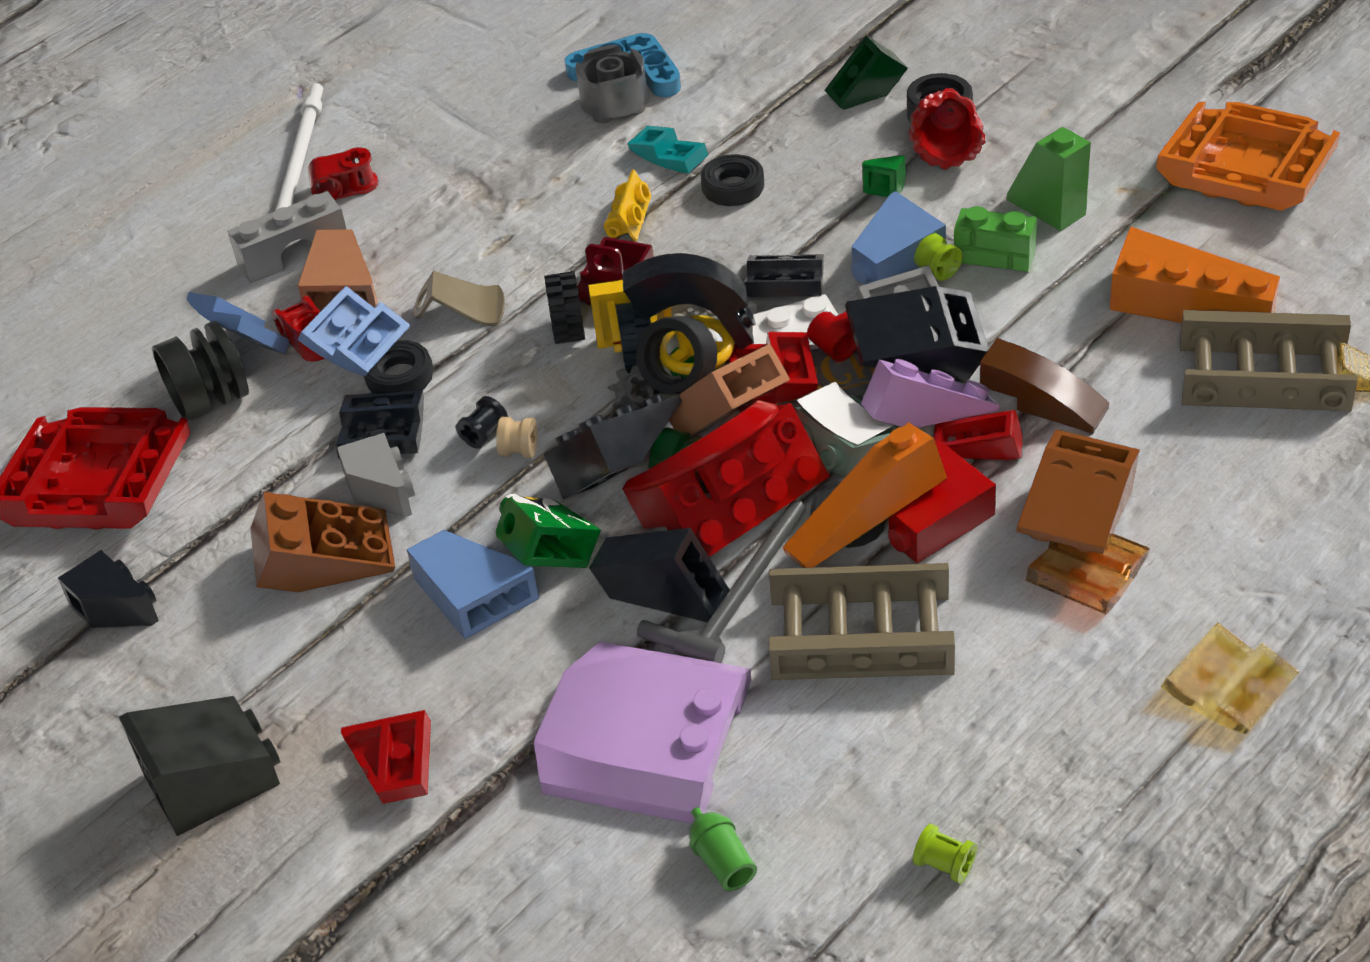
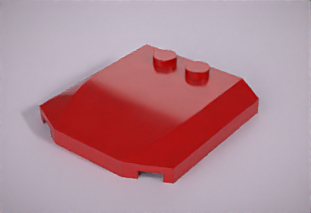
[0,407,191,530]

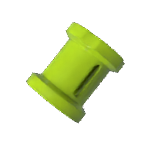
[912,823,978,884]

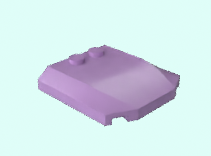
[534,642,752,824]

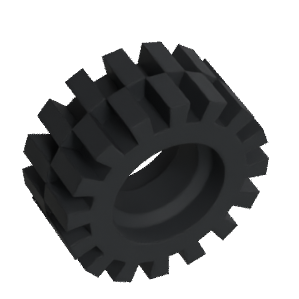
[544,271,585,344]

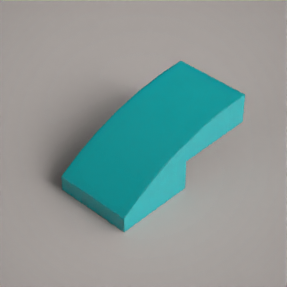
[627,125,708,173]

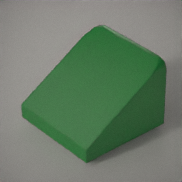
[862,155,906,197]

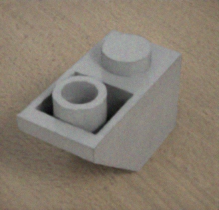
[337,433,415,517]

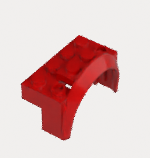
[622,400,830,557]

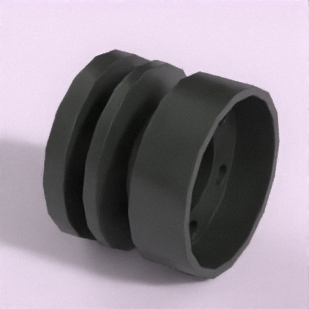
[152,320,249,421]

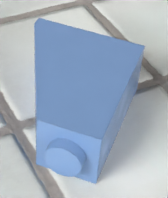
[851,191,946,284]
[406,530,539,639]

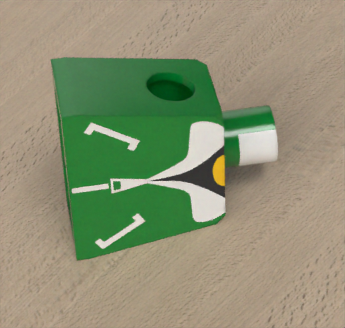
[496,494,601,568]

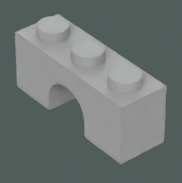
[227,191,346,283]

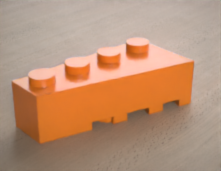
[1110,226,1280,323]

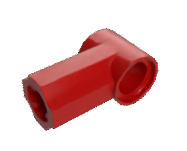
[807,311,856,362]

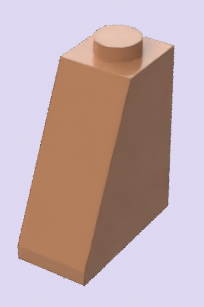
[298,229,378,312]
[669,344,790,436]

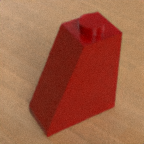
[888,440,996,564]

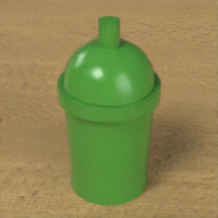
[689,807,757,891]

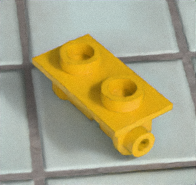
[604,169,651,242]

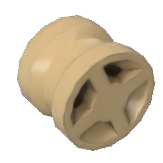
[496,417,538,458]

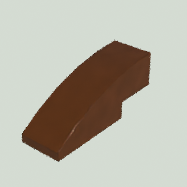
[980,338,1110,434]

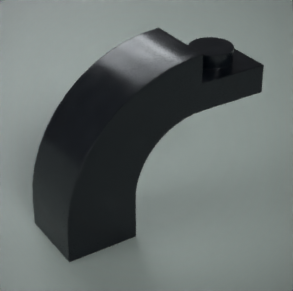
[623,253,756,350]

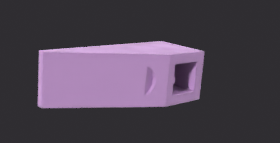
[861,359,1000,428]

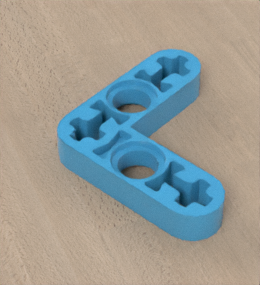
[565,33,681,97]

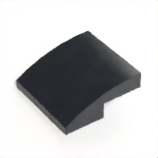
[744,254,824,297]
[336,389,424,459]

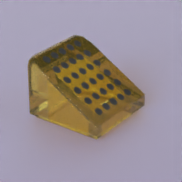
[1338,343,1370,392]

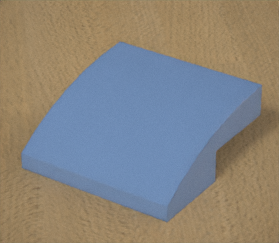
[297,286,411,376]
[186,292,290,354]

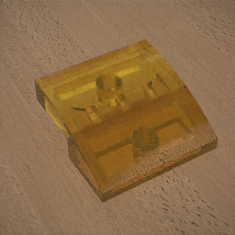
[1161,622,1299,734]

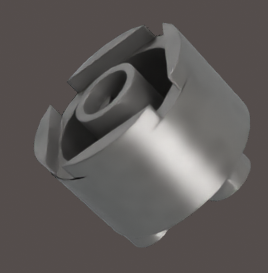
[575,45,647,123]

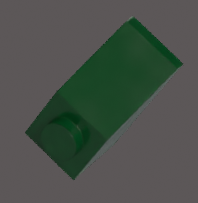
[824,35,908,110]

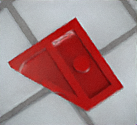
[341,710,431,804]

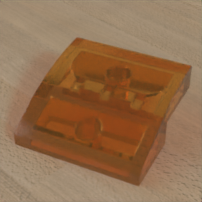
[1026,533,1150,615]

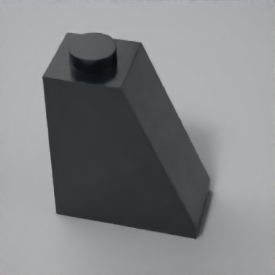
[589,528,730,622]

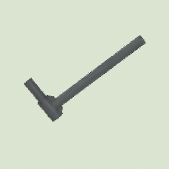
[637,500,806,663]

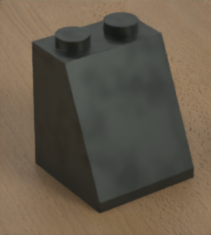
[119,696,281,836]

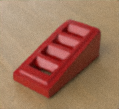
[933,410,1023,460]

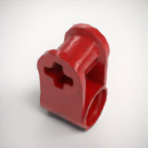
[308,147,379,200]
[272,295,325,362]

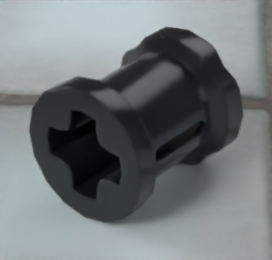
[455,396,508,449]

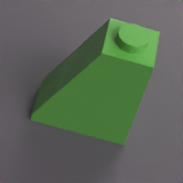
[1006,127,1091,231]

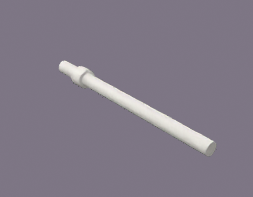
[276,83,323,210]

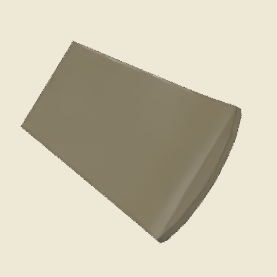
[413,271,505,326]

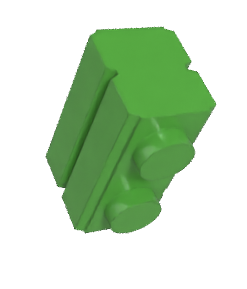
[954,206,1037,272]

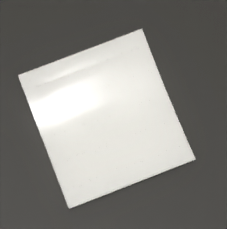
[797,382,894,445]

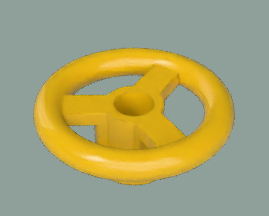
[660,315,734,375]

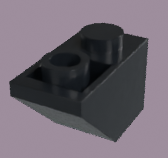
[58,550,159,628]

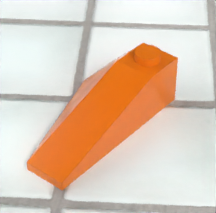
[783,423,947,568]

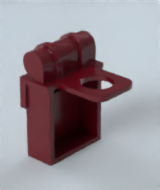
[577,237,654,306]

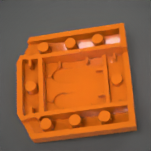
[1156,102,1340,211]

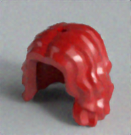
[909,88,986,170]

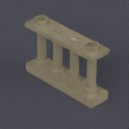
[1180,310,1358,411]
[769,563,955,680]

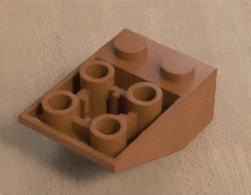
[1016,429,1140,554]
[250,492,395,592]

